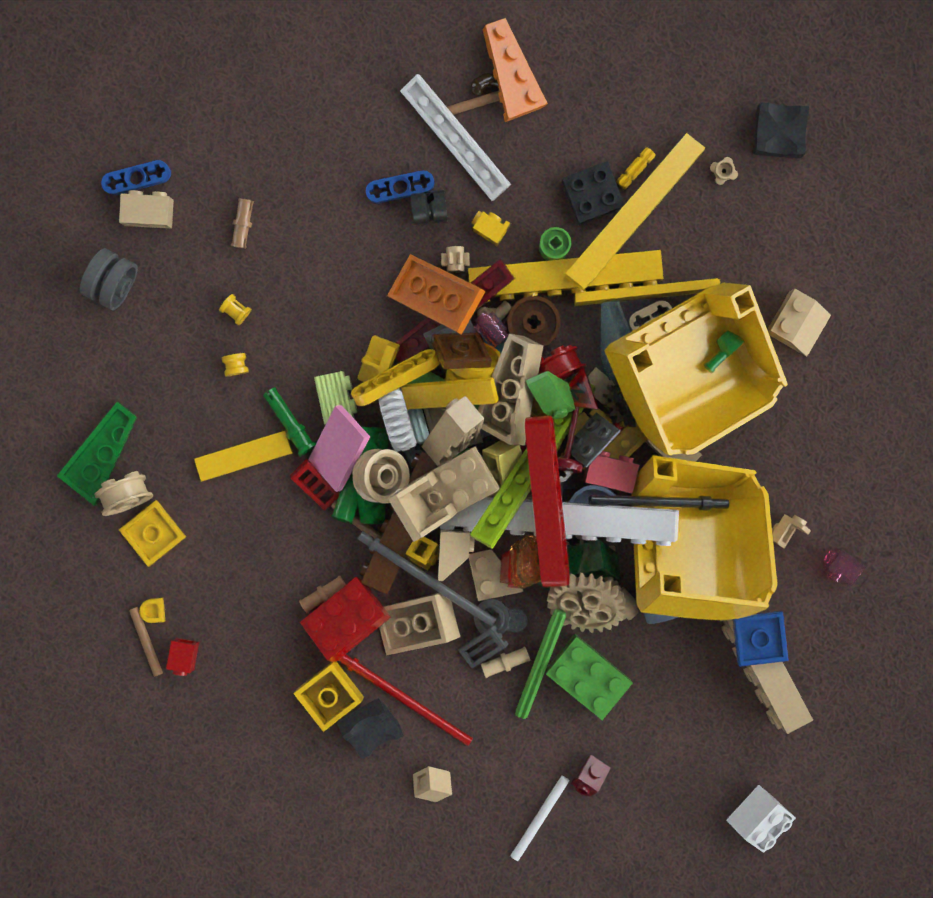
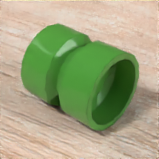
[539,227,571,261]

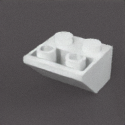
[726,785,796,853]

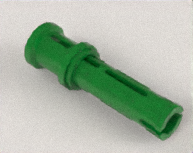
[263,387,316,457]

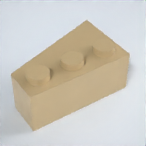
[421,396,484,467]

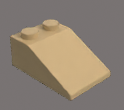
[379,593,460,655]

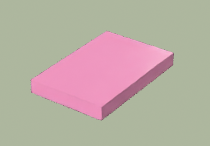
[308,405,370,492]

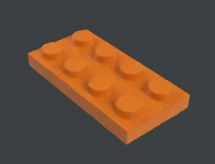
[387,254,485,335]

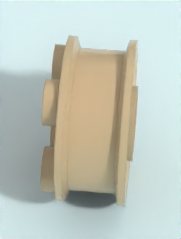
[352,449,410,503]
[94,471,153,516]

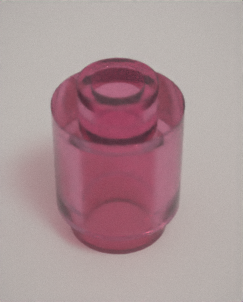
[474,311,509,348]

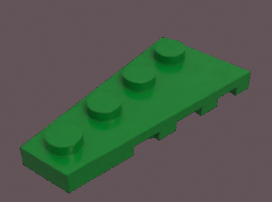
[57,402,137,506]

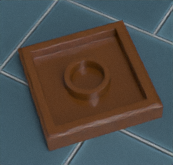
[431,332,492,369]

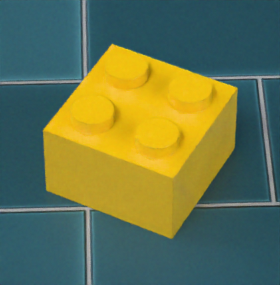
[294,661,364,732]

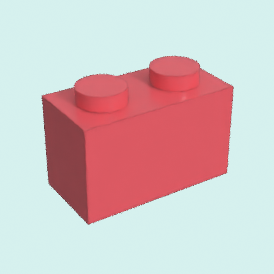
[582,451,639,493]

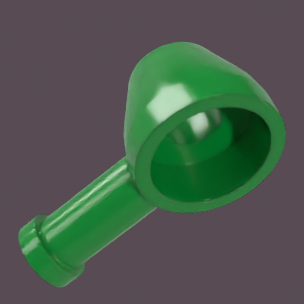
[704,330,744,373]

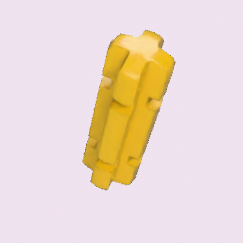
[616,147,655,190]

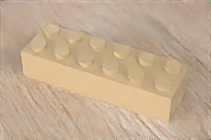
[720,619,813,734]

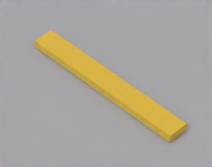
[565,133,705,291]

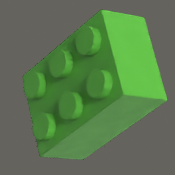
[545,634,633,720]

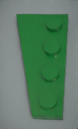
[356,427,388,524]

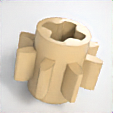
[441,246,470,273]

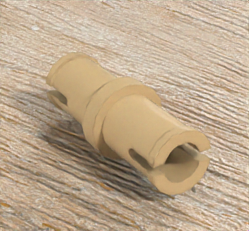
[481,647,530,678]

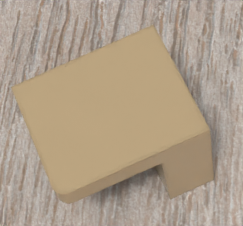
[413,766,452,802]

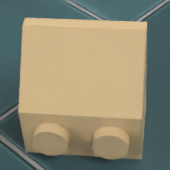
[767,289,831,357]
[438,529,475,581]

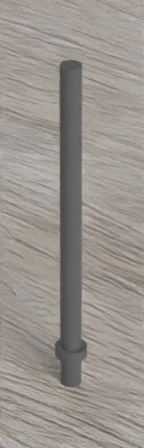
[358,531,496,627]

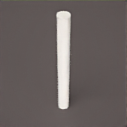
[510,775,570,861]

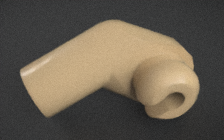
[477,300,512,323]

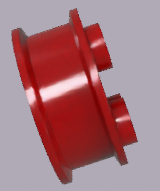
[538,345,587,380]

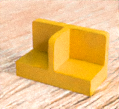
[358,335,400,382]

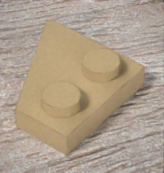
[469,549,523,601]

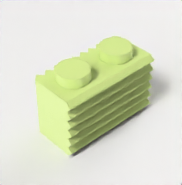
[314,371,357,425]

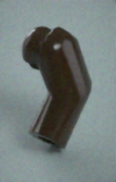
[471,73,499,96]

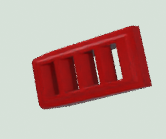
[290,459,340,511]

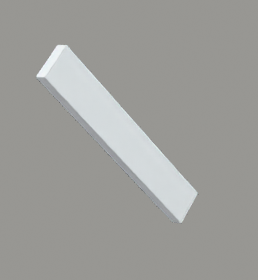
[400,74,511,201]

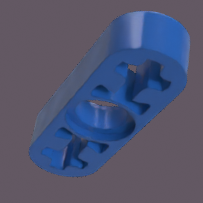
[101,160,171,195]
[366,170,434,203]

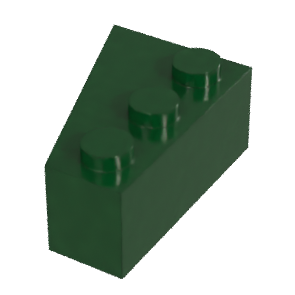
[533,539,621,590]

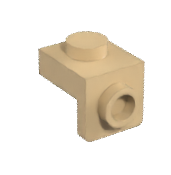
[772,514,811,548]

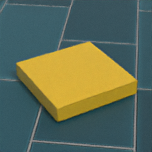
[119,500,186,567]

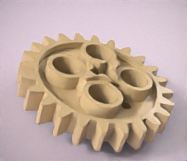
[547,573,627,633]

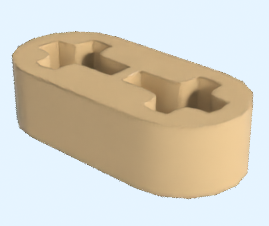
[628,301,672,331]

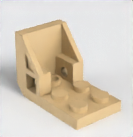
[388,446,500,542]

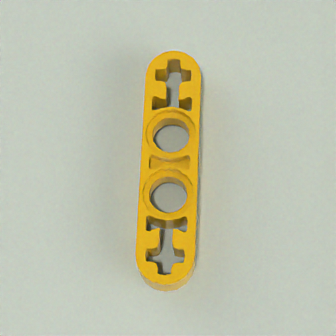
[351,349,440,406]

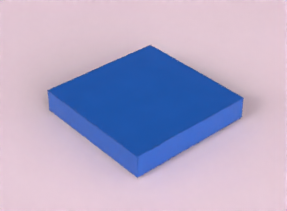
[732,611,789,667]

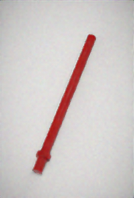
[338,654,473,746]

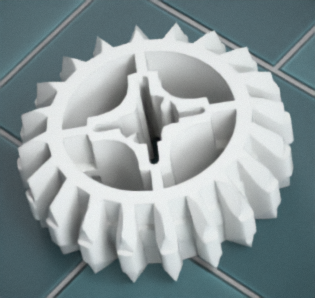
[378,388,417,452]

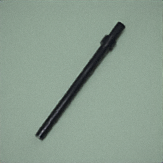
[588,495,729,511]

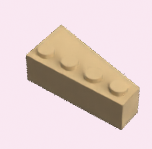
[478,334,543,445]

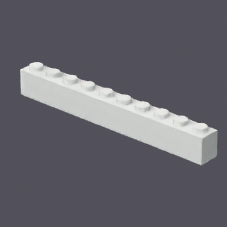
[440,497,679,546]

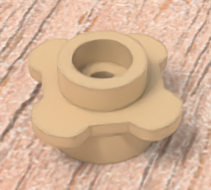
[710,157,738,185]

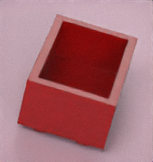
[300,577,391,662]

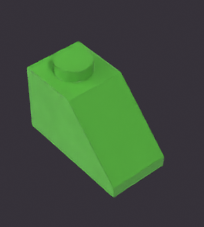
[526,371,576,419]

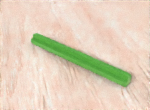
[515,609,566,719]

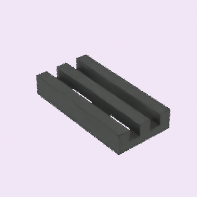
[458,625,509,669]

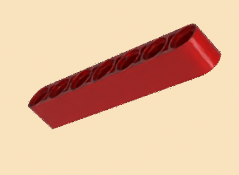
[525,415,570,587]

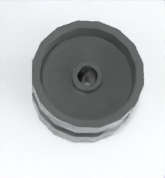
[80,248,138,311]

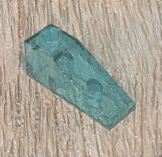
[601,300,631,380]

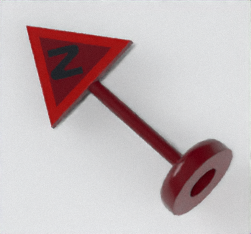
[557,367,599,473]

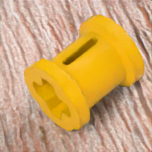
[219,294,252,325]

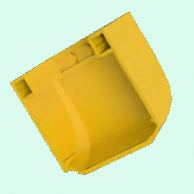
[604,283,788,455]
[631,455,777,620]

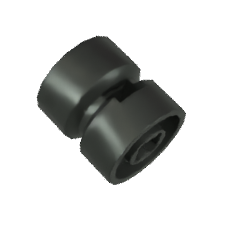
[411,190,448,225]

